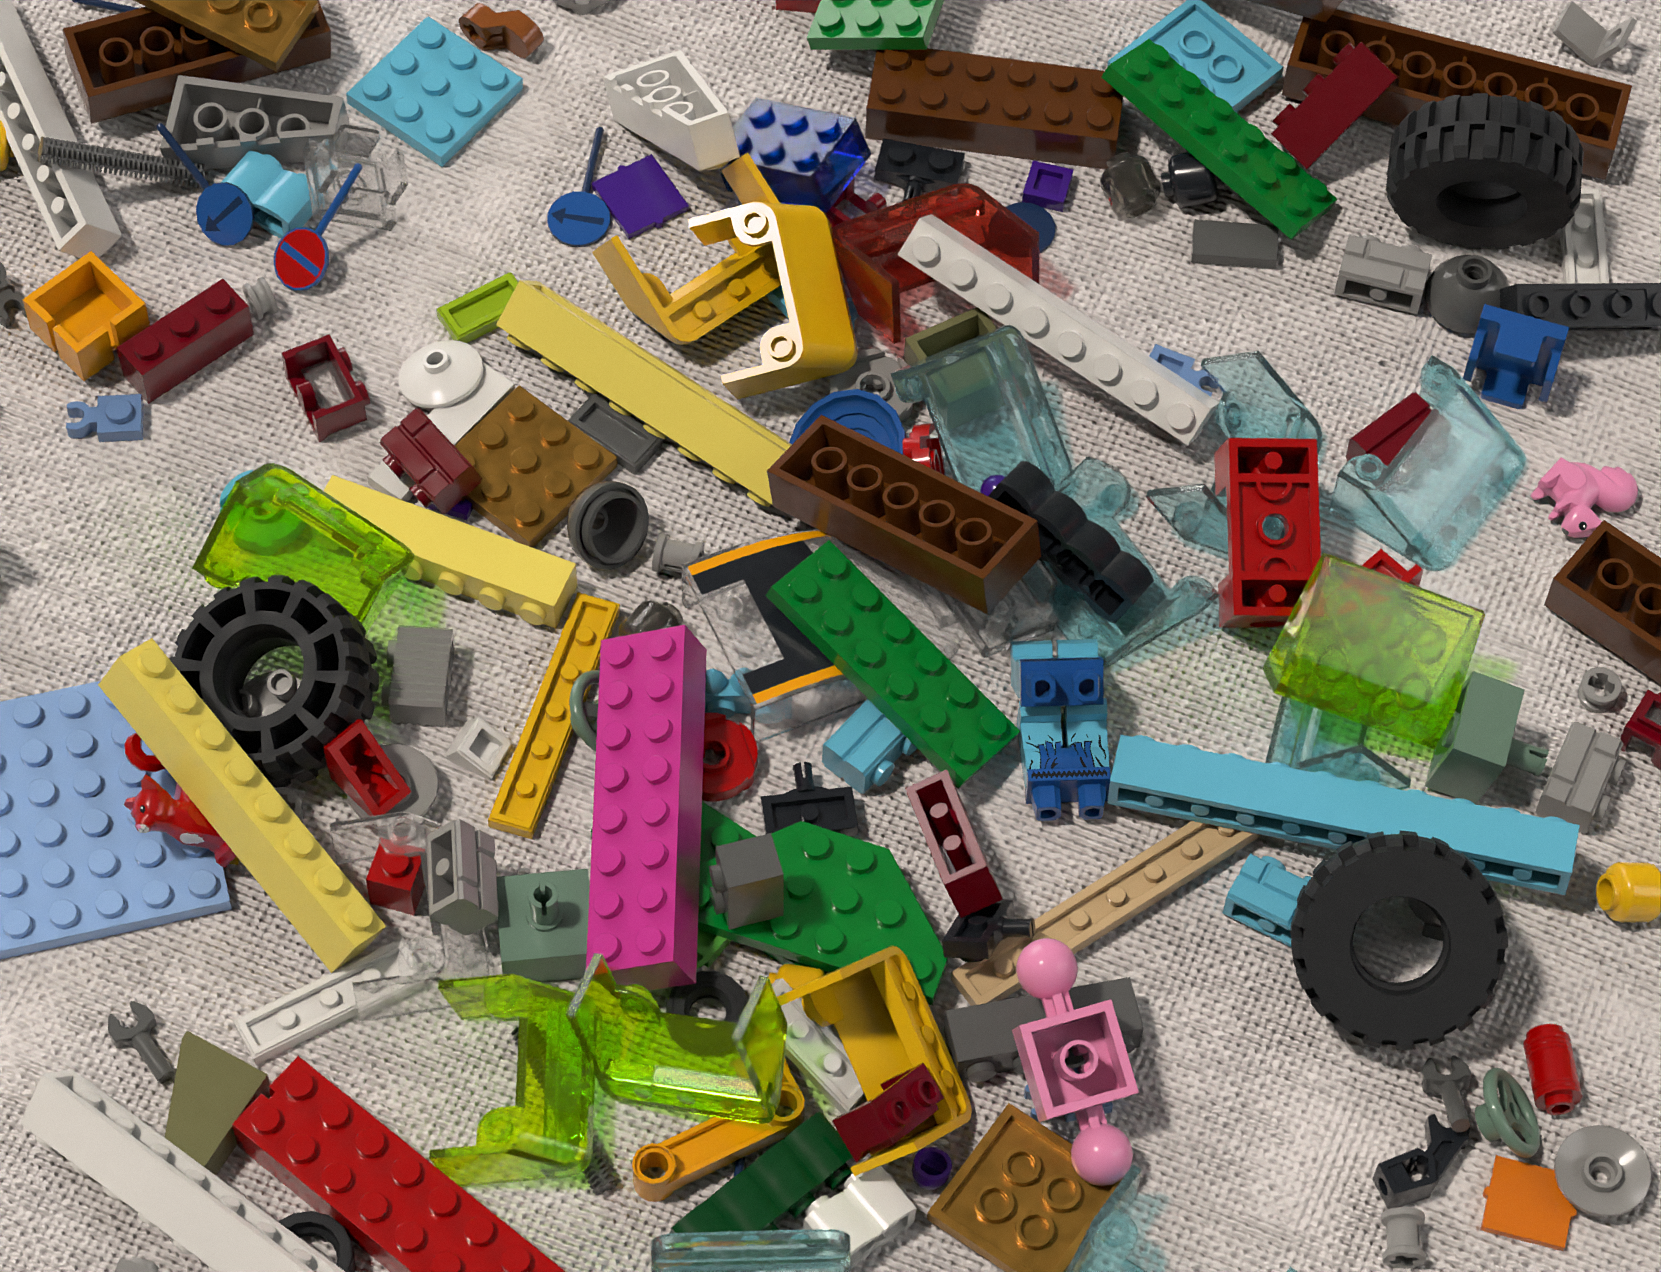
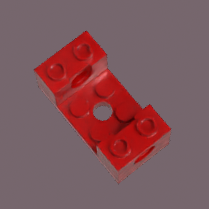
[1214,438,1323,628]

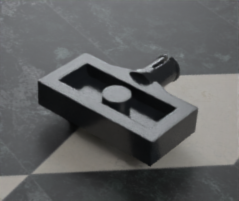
[874,138,965,211]
[761,762,858,836]
[942,899,1035,962]

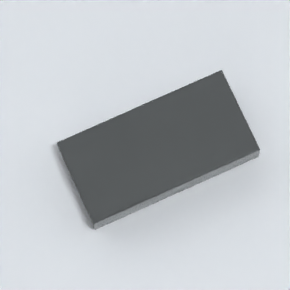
[1191,219,1278,269]
[568,394,662,475]

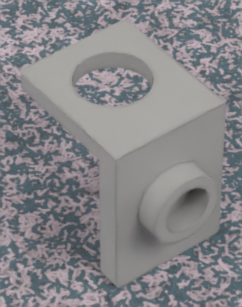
[1552,1,1637,67]

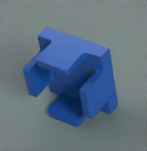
[1462,304,1569,409]

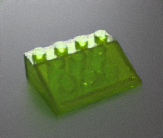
[1262,552,1485,749]

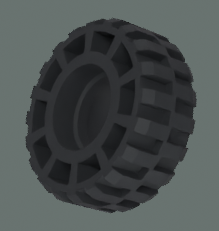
[1386,93,1584,249]
[169,575,379,788]
[1291,831,1508,1050]

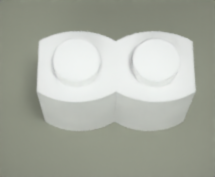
[803,1166,917,1272]

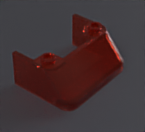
[832,183,1040,344]

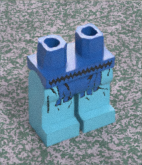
[1010,639,1104,707]
[1017,698,1111,821]

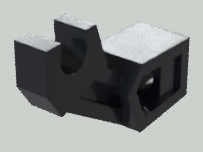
[1372,1114,1470,1209]

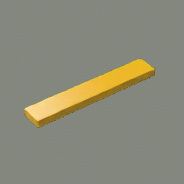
[488,592,620,839]

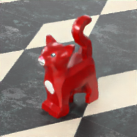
[124,733,236,868]

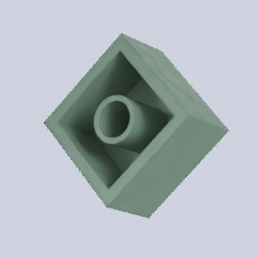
[1425,671,1549,804]
[496,869,590,986]

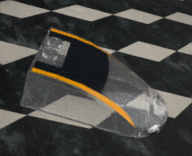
[682,529,971,744]

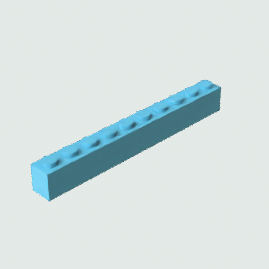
[1108,734,1580,895]

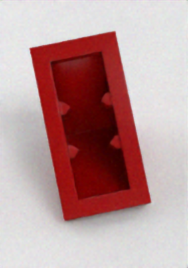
[323,719,412,820]

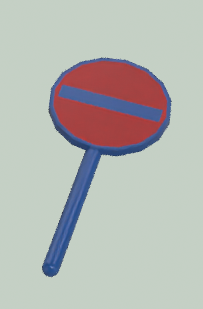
[274,163,362,291]

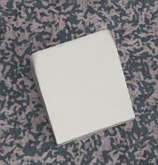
[444,716,514,780]

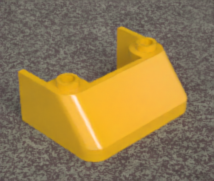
[592,153,781,345]
[688,202,858,400]
[776,946,971,1176]

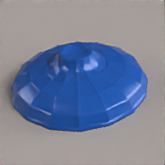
[789,389,906,454]

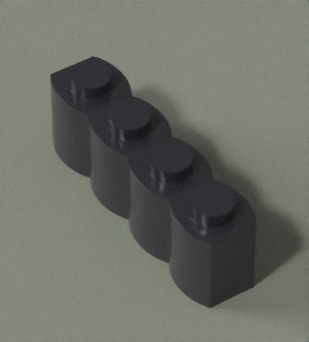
[988,460,1154,623]

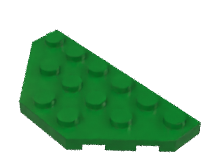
[698,821,948,1005]

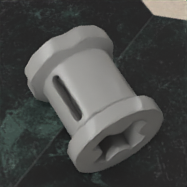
[652,533,705,580]
[1381,1207,1426,1269]

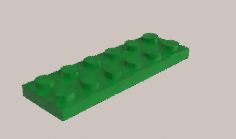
[1101,39,1338,240]
[765,540,1021,789]

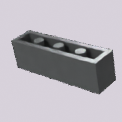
[944,977,1144,1082]

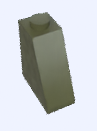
[164,1031,271,1176]

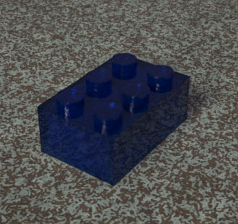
[718,97,871,213]

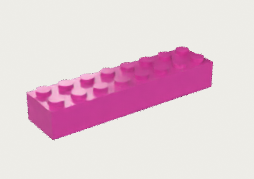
[586,625,707,997]

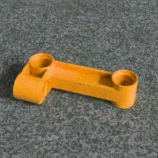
[632,1043,805,1202]

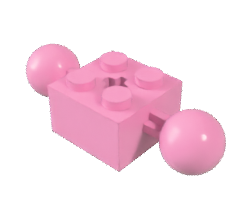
[1012,938,1139,1186]

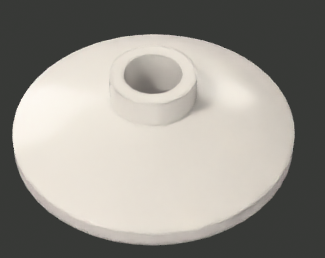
[398,340,484,408]

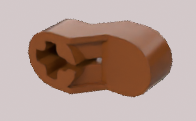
[459,3,544,58]

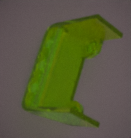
[566,953,788,1124]
[429,974,597,1187]

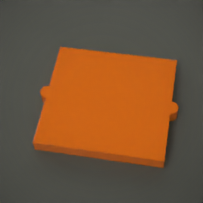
[1480,1155,1577,1251]

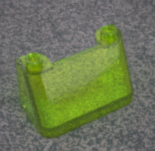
[192,463,414,635]

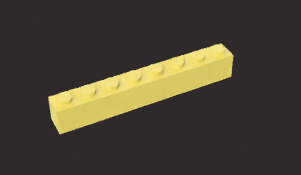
[496,280,792,507]
[98,638,386,973]

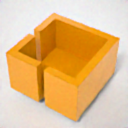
[22,251,150,381]

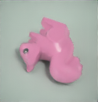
[1530,457,1638,538]

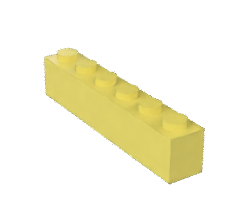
[309,475,577,629]

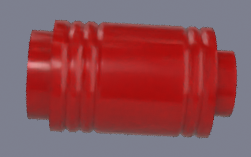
[1523,1024,1582,1115]

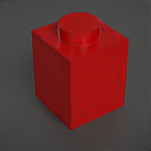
[366,839,428,916]

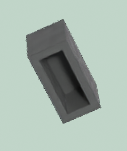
[709,833,784,929]

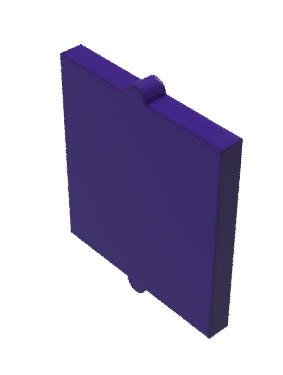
[592,154,689,239]

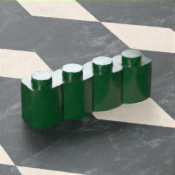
[669,1111,854,1272]

